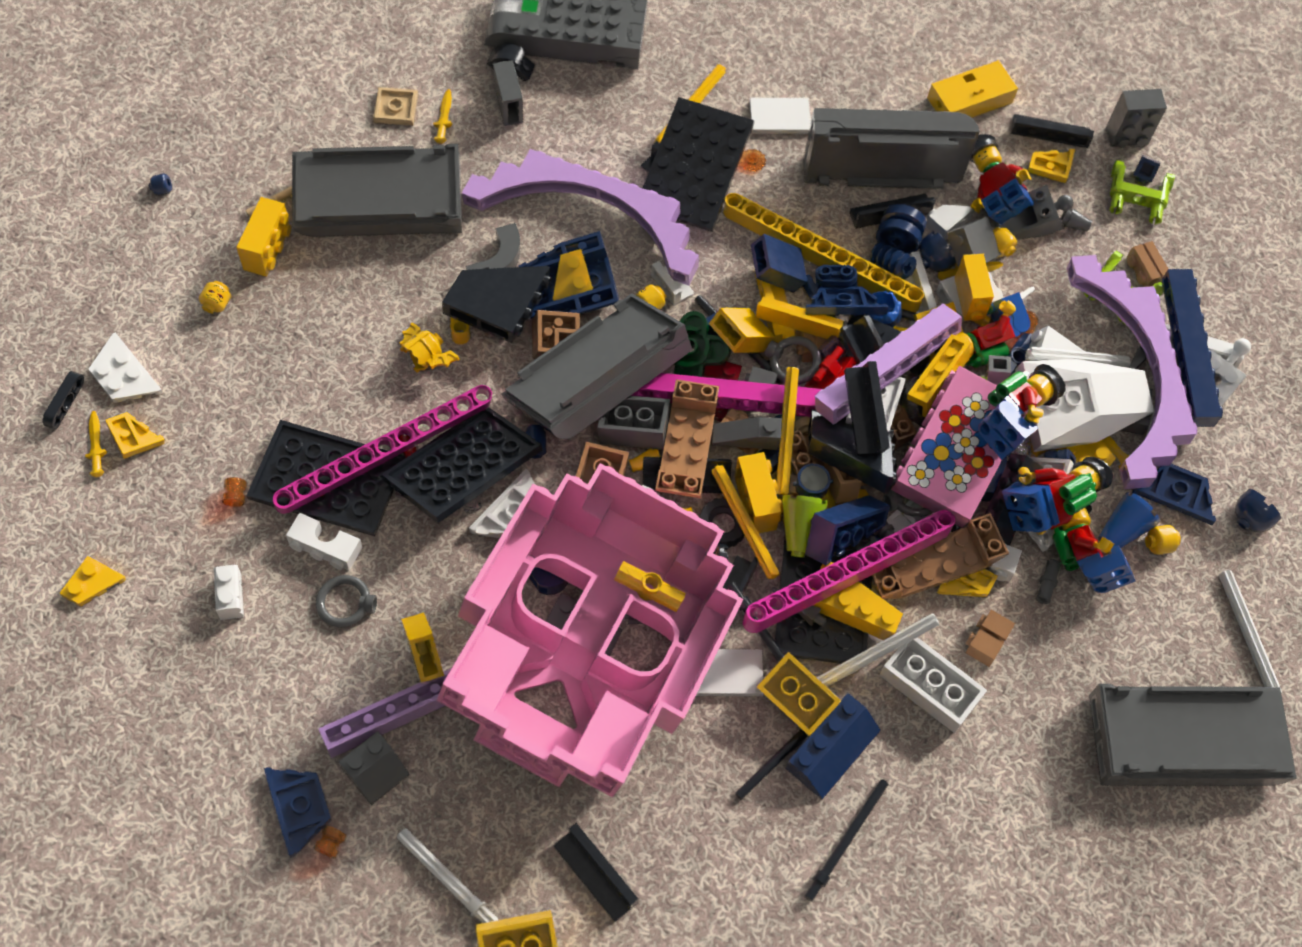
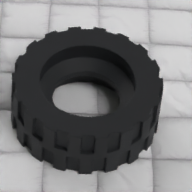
[700,497,745,548]

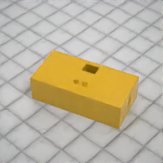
[927,60,1018,118]

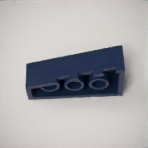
[805,495,890,565]

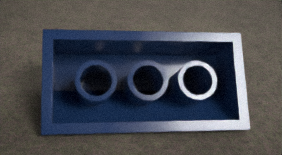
[785,693,881,800]

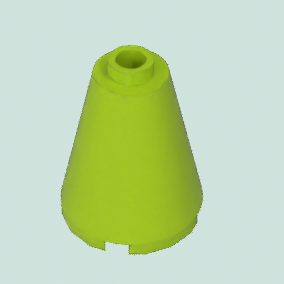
[782,495,828,558]

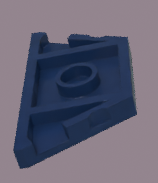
[805,287,888,316]
[1132,463,1216,525]
[264,767,332,858]

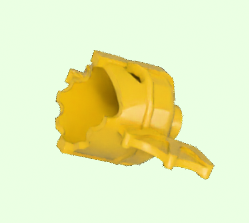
[400,322,460,373]

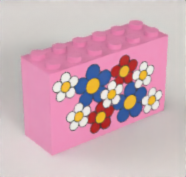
[891,366,1026,528]

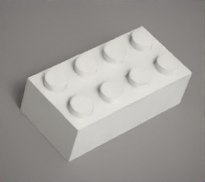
[879,637,987,733]

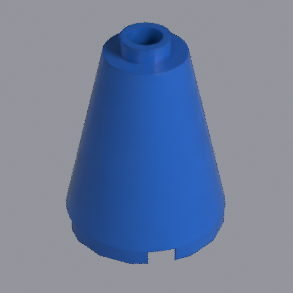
[1098,492,1160,551]

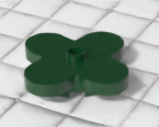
[673,311,731,377]

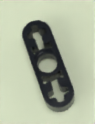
[42,371,84,429]

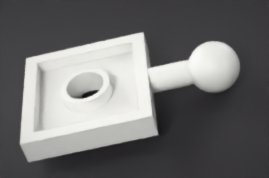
[1211,338,1251,406]

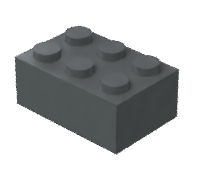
[1106,89,1167,147]
[597,396,671,450]

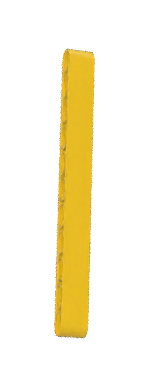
[723,193,924,312]

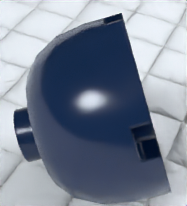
[919,231,957,272]
[1235,489,1281,532]

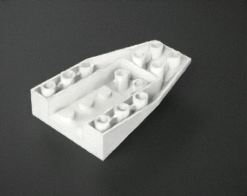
[1015,359,1154,452]

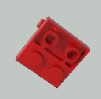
[804,346,857,389]

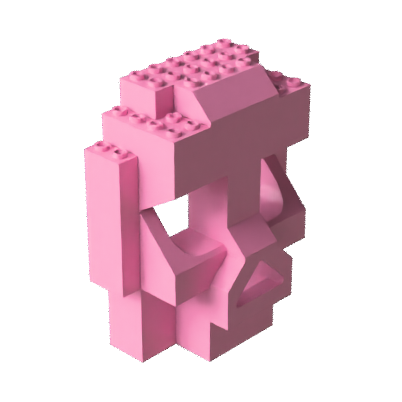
[437,464,743,797]

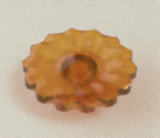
[740,149,767,172]

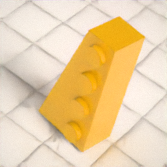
[812,562,903,640]

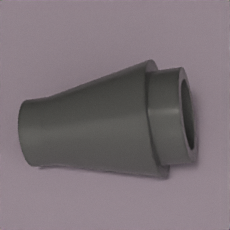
[1060,208,1092,231]

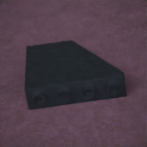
[442,266,552,343]
[808,409,897,494]

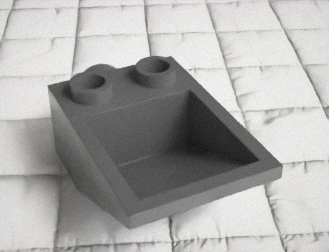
[993,185,1074,240]

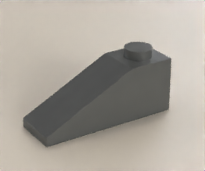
[712,417,782,450]

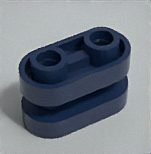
[815,265,858,288]

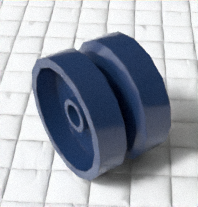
[875,204,927,255]

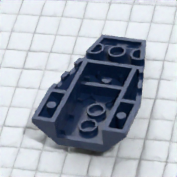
[518,231,619,319]

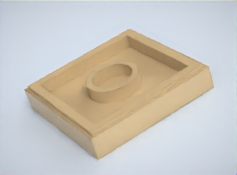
[373,87,418,126]

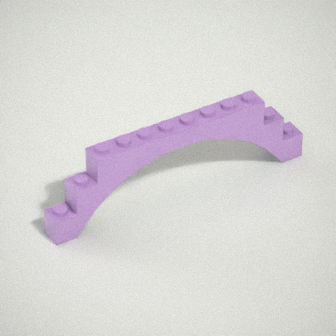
[462,149,699,286]
[1066,255,1197,489]

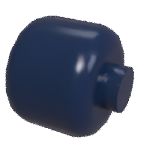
[149,173,172,195]

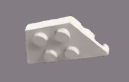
[89,333,163,403]
[469,469,536,538]

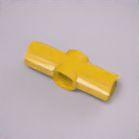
[614,561,686,612]

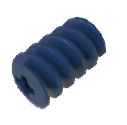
[870,241,917,280]

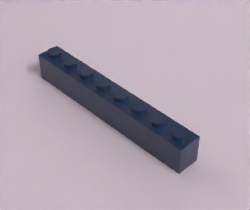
[1161,269,1223,427]

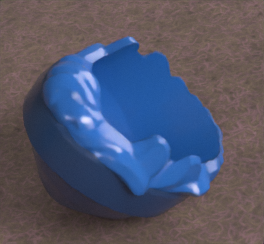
[865,291,902,328]

